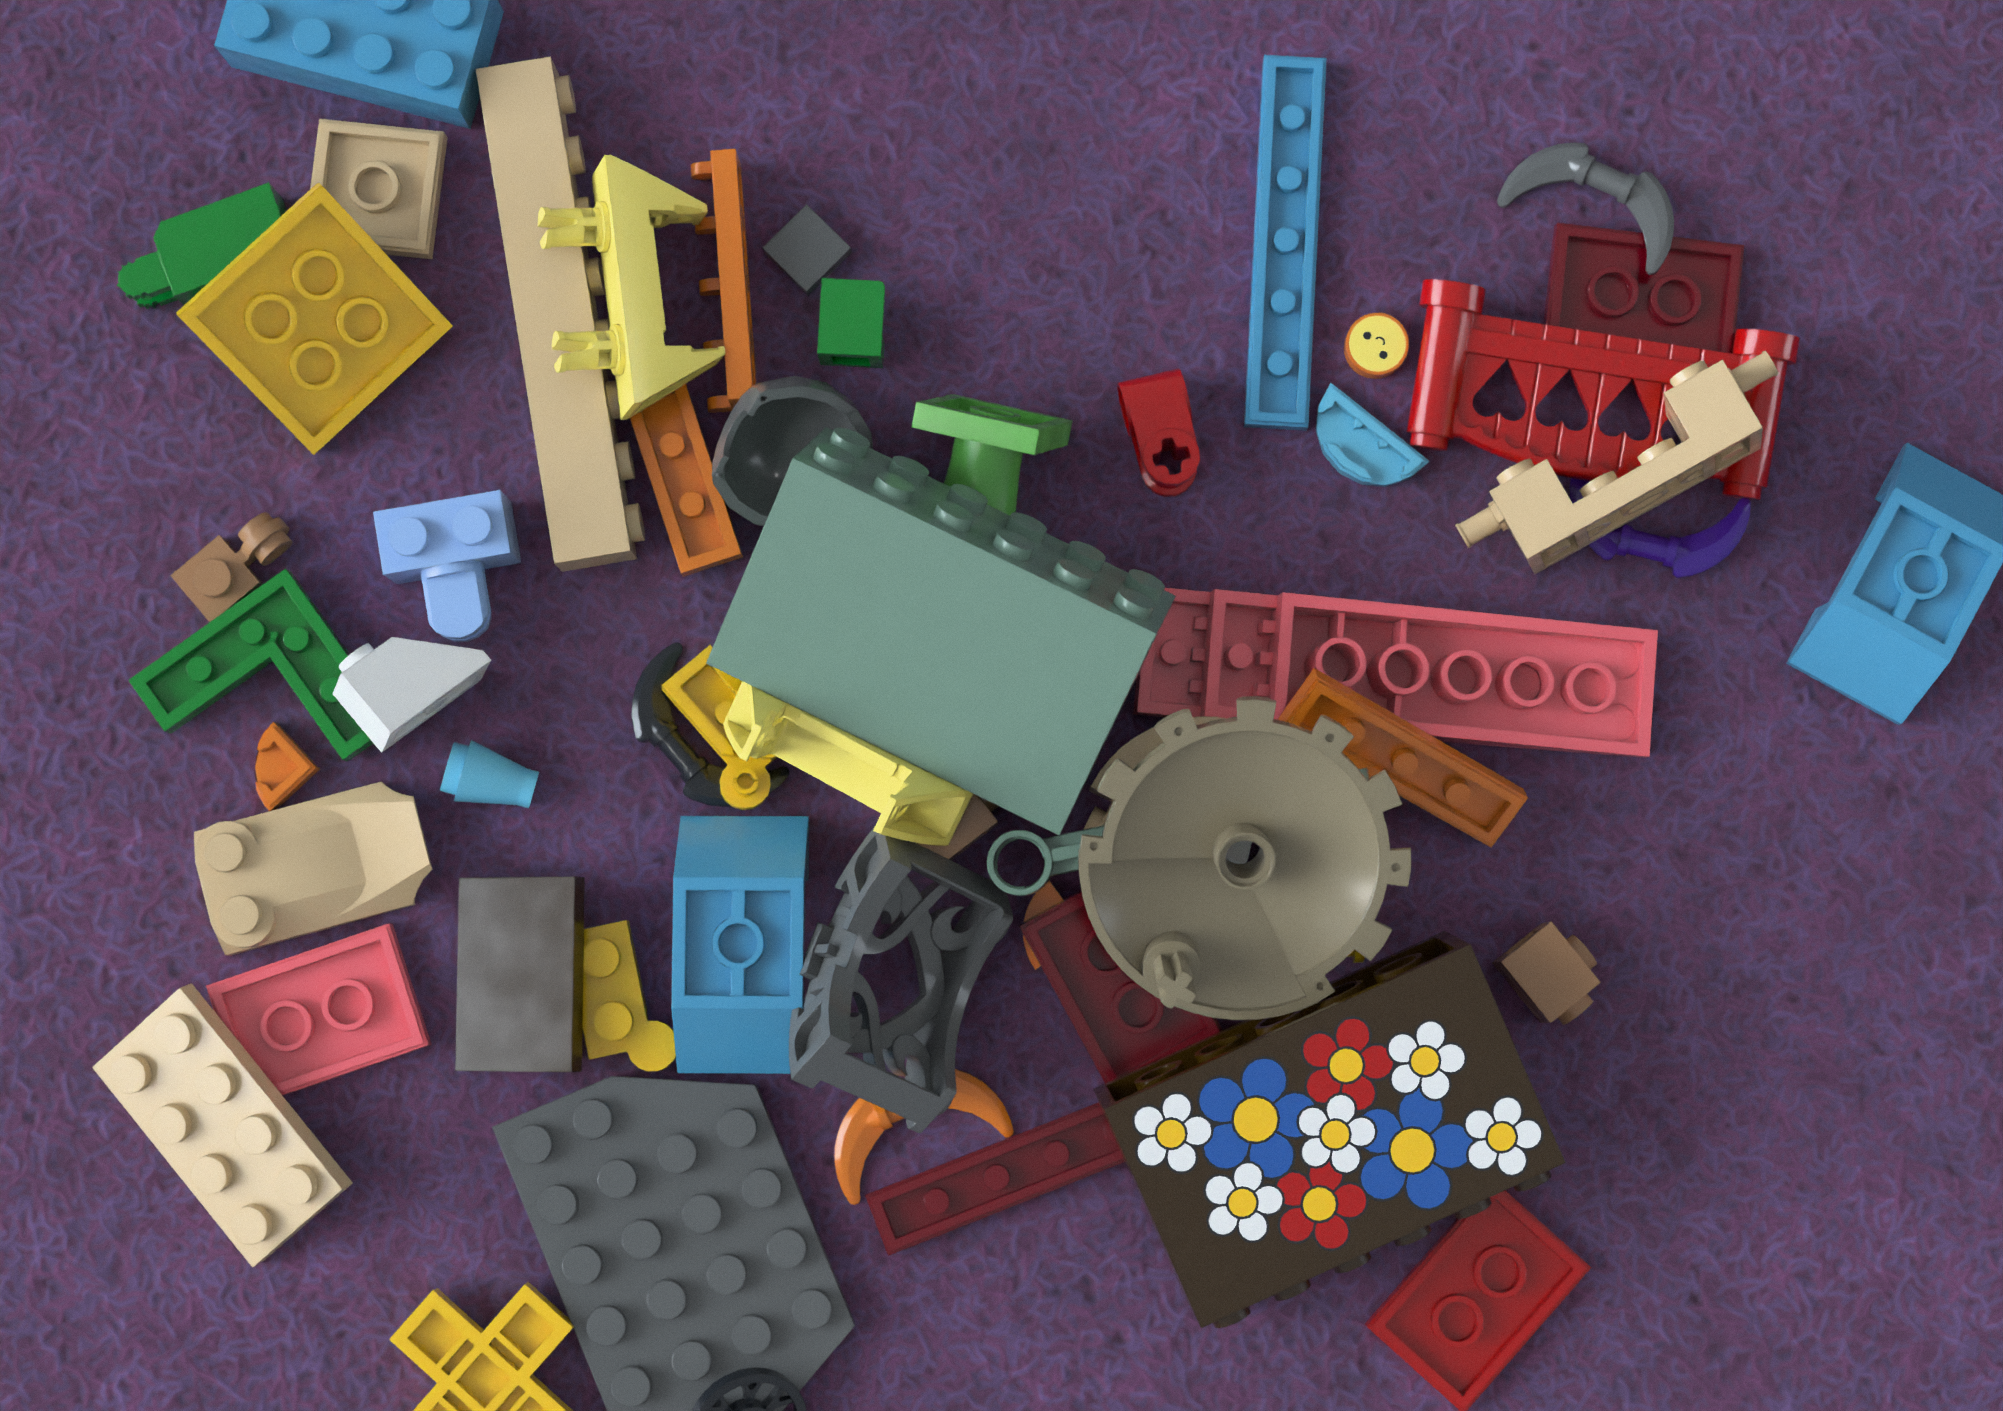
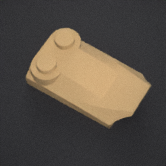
[194,781,433,956]

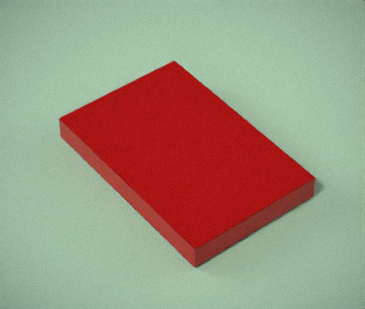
[1364,1190,1592,1411]

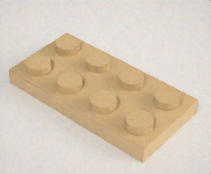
[92,983,353,1268]

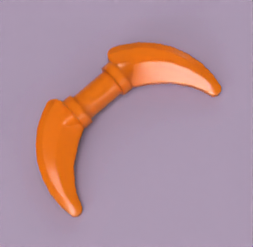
[834,1068,1014,1205]

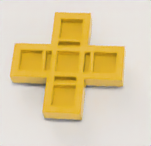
[389,1282,574,1411]

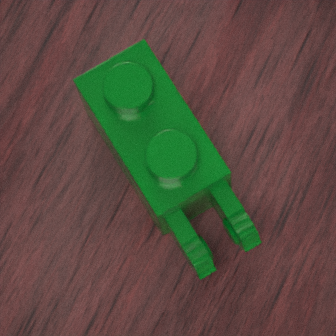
[117,182,287,309]

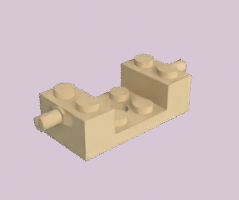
[1455,351,1778,574]

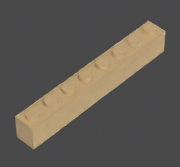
[476,56,645,572]

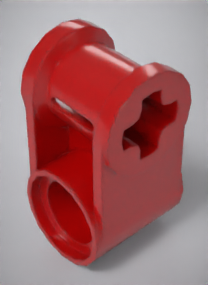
[1117,368,1200,497]

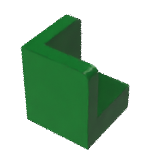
[817,278,885,368]

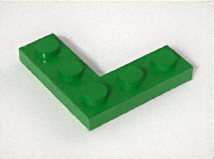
[128,568,374,762]

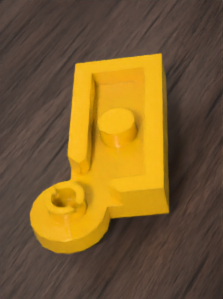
[662,645,778,810]
[582,920,676,1072]

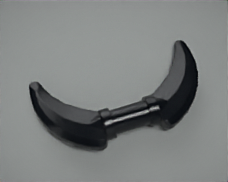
[631,642,789,807]

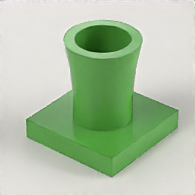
[911,394,1073,515]

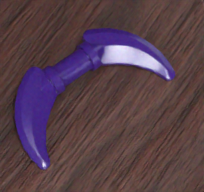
[1569,478,1751,578]

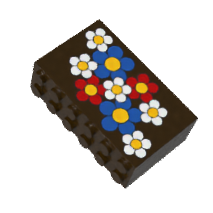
[1093,931,1566,1328]

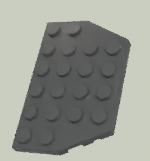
[492,1076,856,1411]

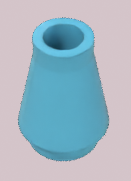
[440,740,539,808]

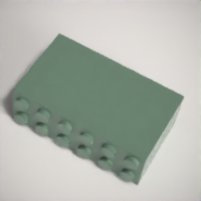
[706,427,1176,835]

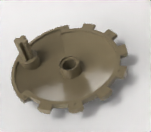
[1078,696,1411,1020]

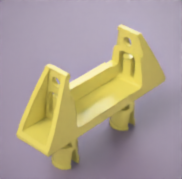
[538,155,725,420]
[723,681,973,846]

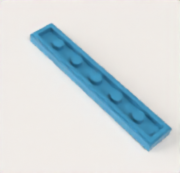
[1244,55,1327,431]

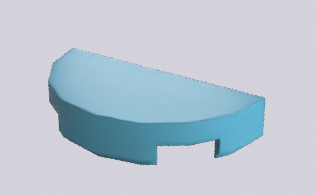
[1316,383,1429,487]

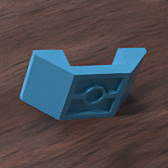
[1786,443,2003,725]
[671,816,809,1074]

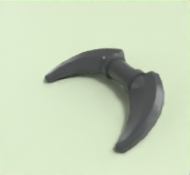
[1497,142,1674,275]

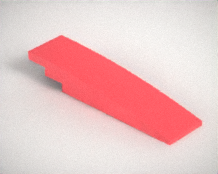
[1133,587,1658,758]

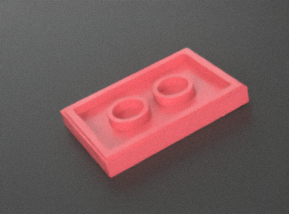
[206,923,432,1096]

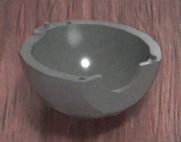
[712,376,873,526]

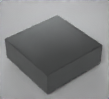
[762,204,852,296]

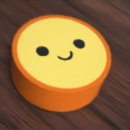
[1344,313,1409,379]

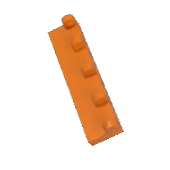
[690,149,757,413]

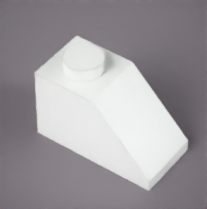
[333,637,491,753]

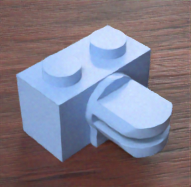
[373,490,521,642]

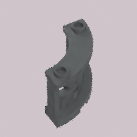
[789,825,1013,1134]

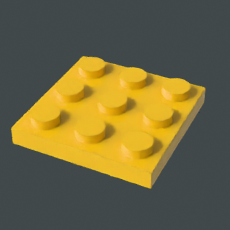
[176,183,453,455]

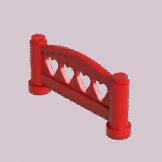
[1407,279,1800,500]

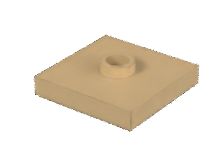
[310,119,448,259]

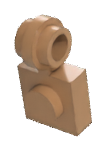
[170,512,292,622]

